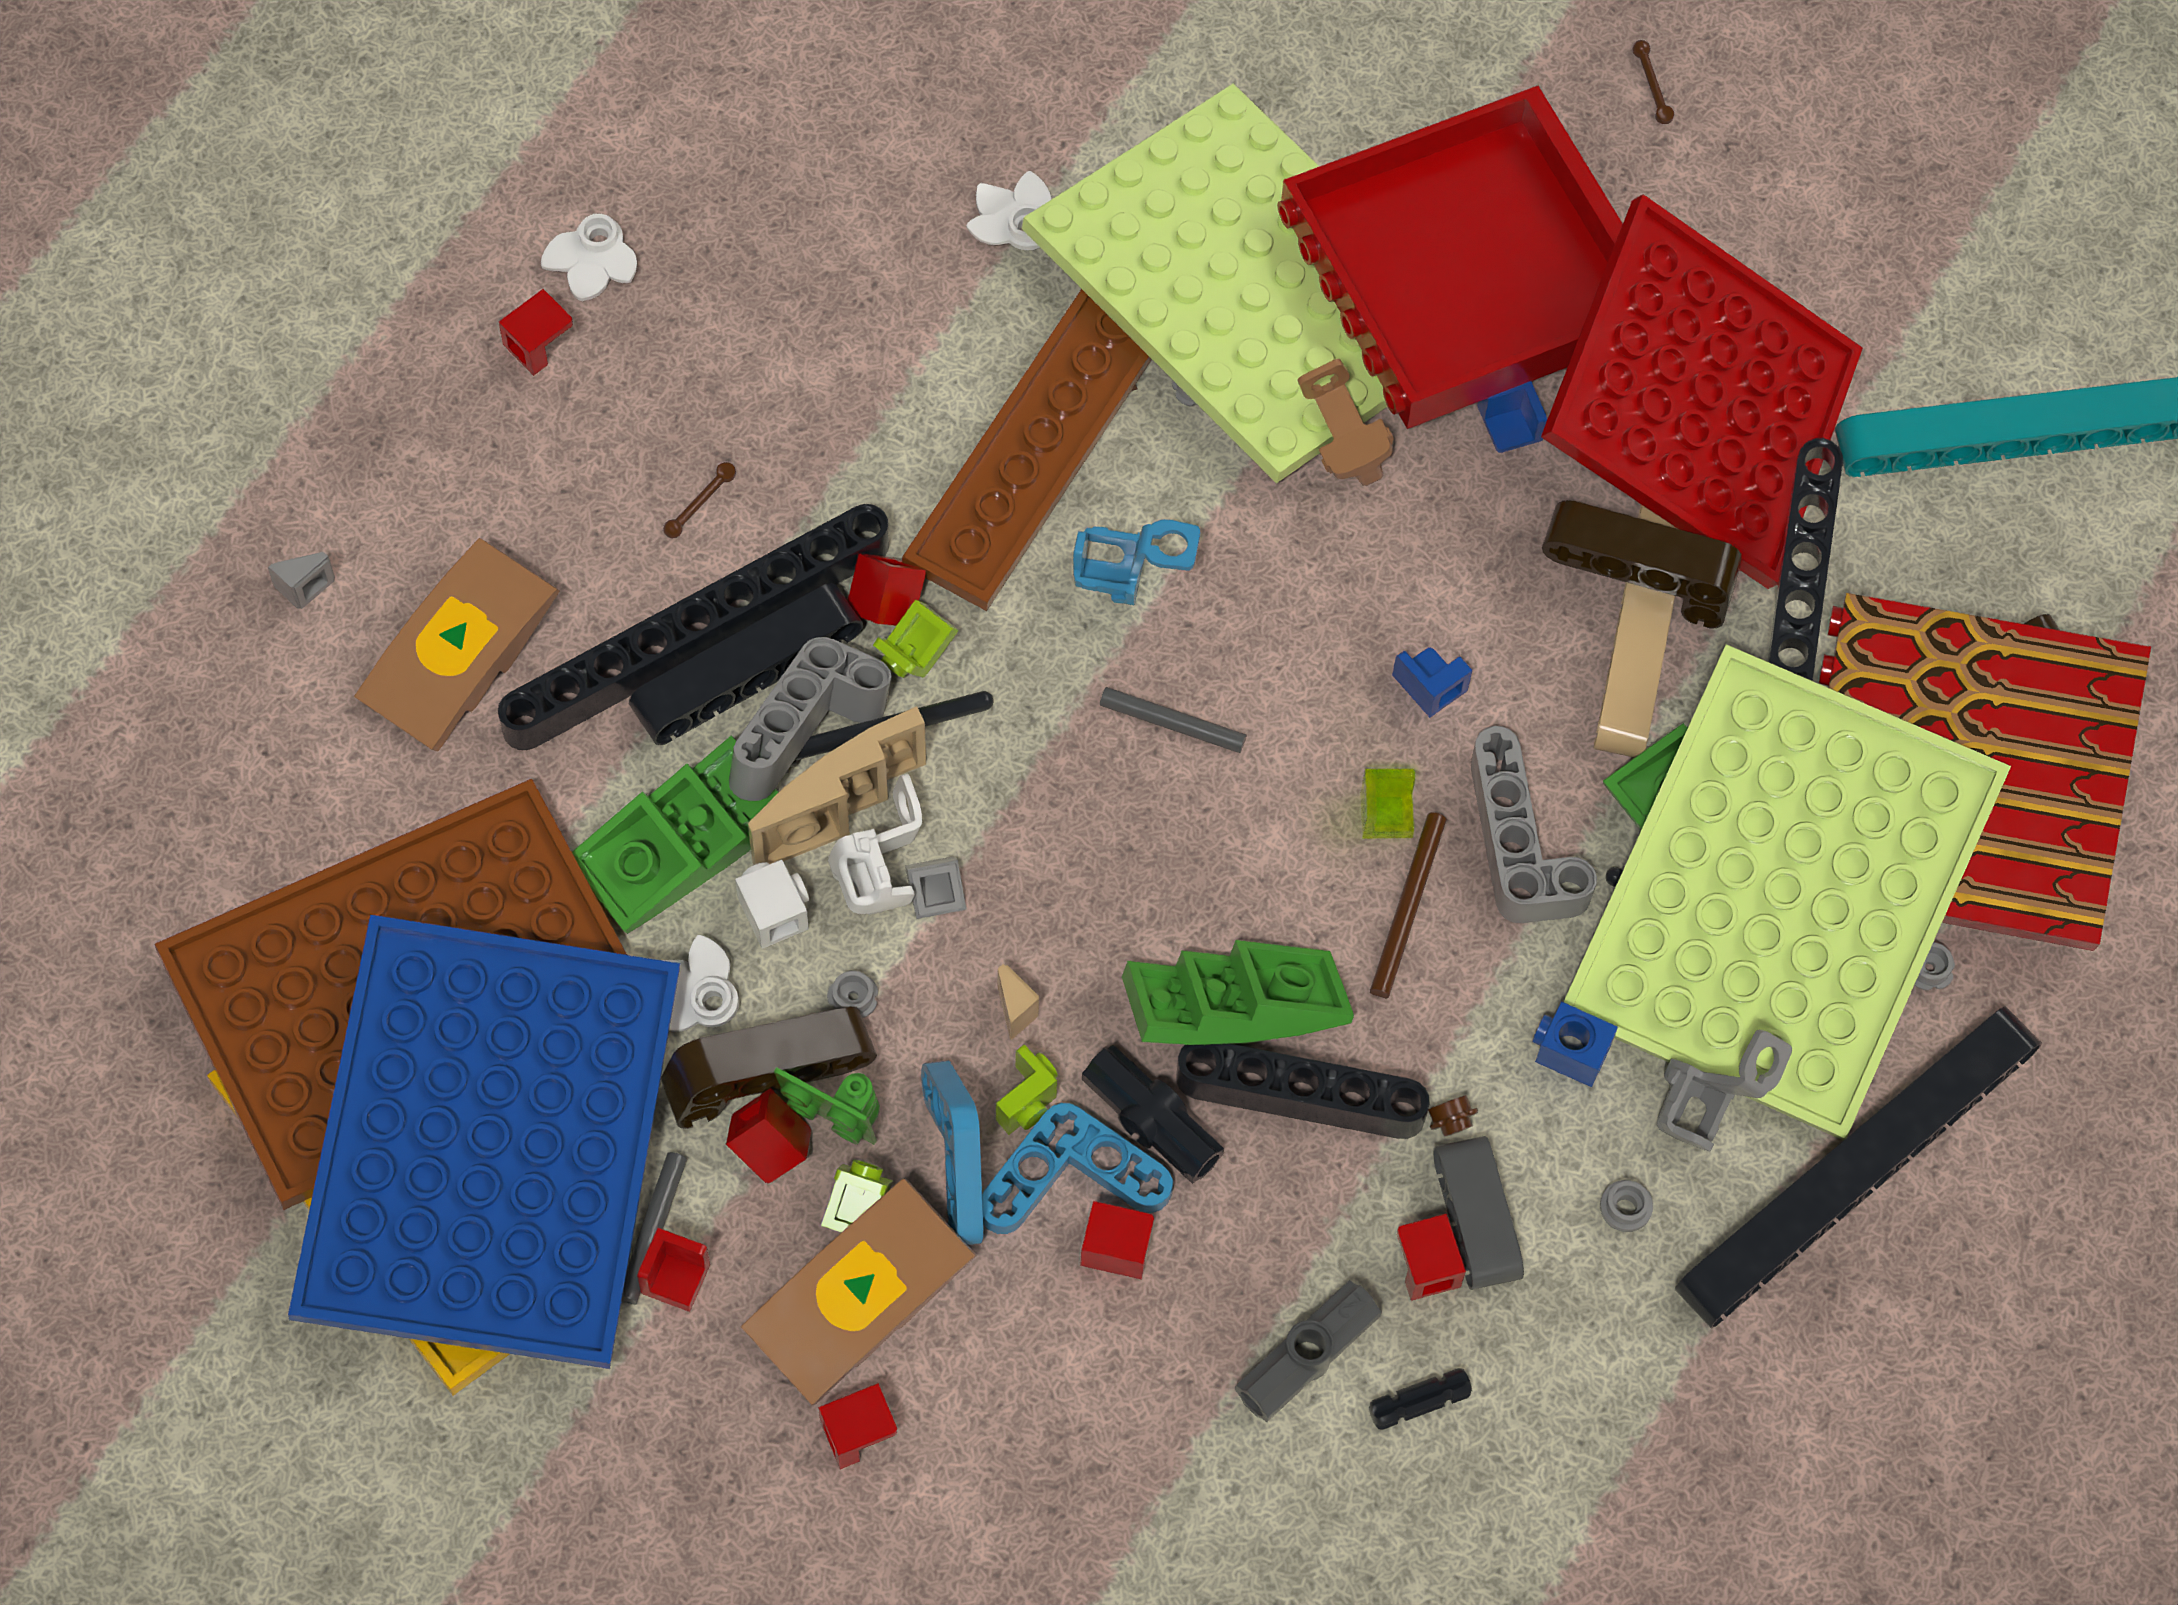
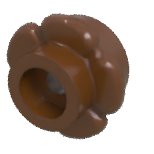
[1428,1095,1478,1137]

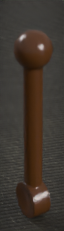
[1632,40,1674,124]
[663,462,736,539]

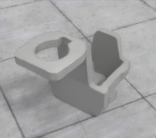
[1657,1029,1792,1152]

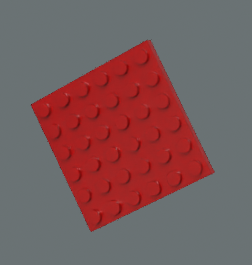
[1541,194,1863,589]

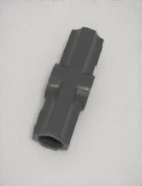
[1235,1280,1382,1422]

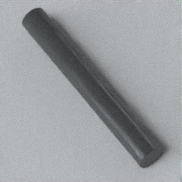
[1100,687,1247,753]
[622,1152,687,1305]

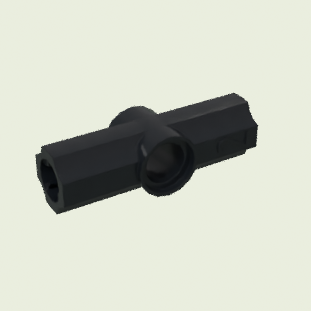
[1082,1045,1224,1184]

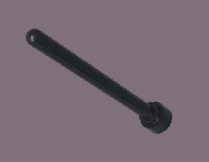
[785,691,994,774]

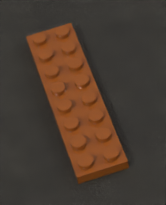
[902,289,1152,611]

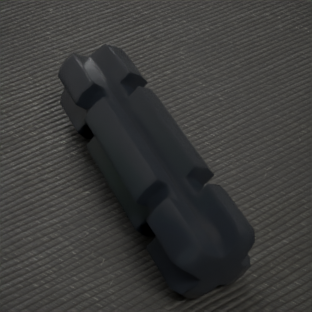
[1369,1368,1472,1430]

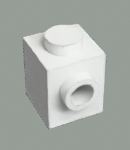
[735,860,809,949]

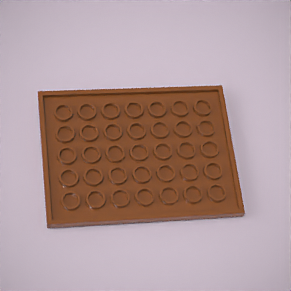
[155,778,627,1210]

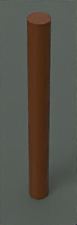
[1370,812,1447,999]

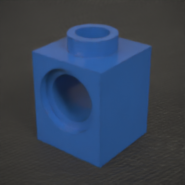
[1532,1002,1618,1087]

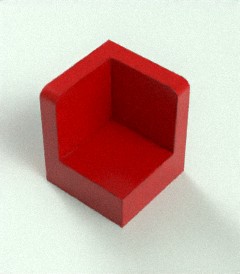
[499,289,573,376]
[847,554,927,626]
[726,1088,811,1183]
[1080,1201,1154,1280]
[1397,1214,1466,1301]
[637,1228,710,1312]
[818,1383,897,1470]

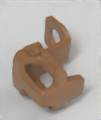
[1297,359,1394,486]

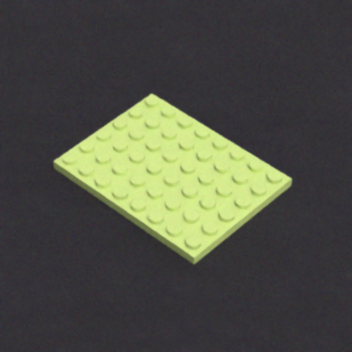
[1022,84,1387,484]
[1564,644,2011,1141]

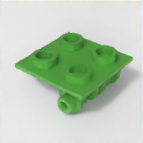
[774,1067,880,1145]

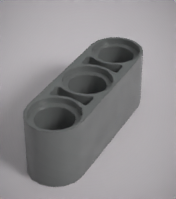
[1433,1136,1524,1290]

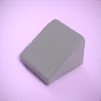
[268,552,335,609]
[905,856,967,919]

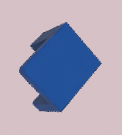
[1477,381,1547,453]
[1392,647,1473,718]

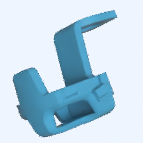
[1073,519,1200,605]

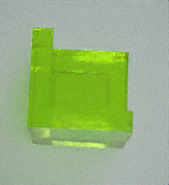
[1360,769,1415,839]

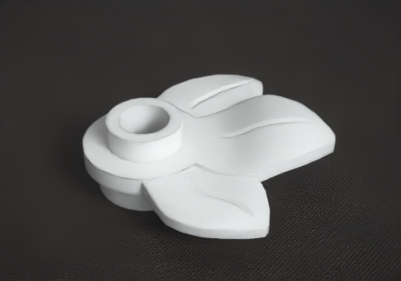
[966,171,1051,250]
[541,214,637,301]
[662,935,739,1032]

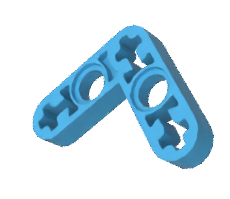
[921,1060,983,1245]
[982,1103,1173,1234]

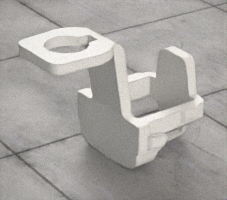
[828,774,922,915]

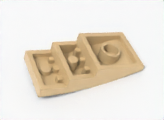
[748,706,926,865]

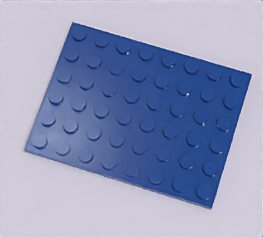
[288,915,680,1369]

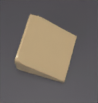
[998,964,1039,1040]

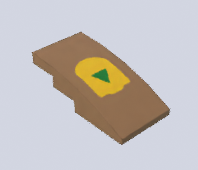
[354,538,560,752]
[740,1178,977,1405]

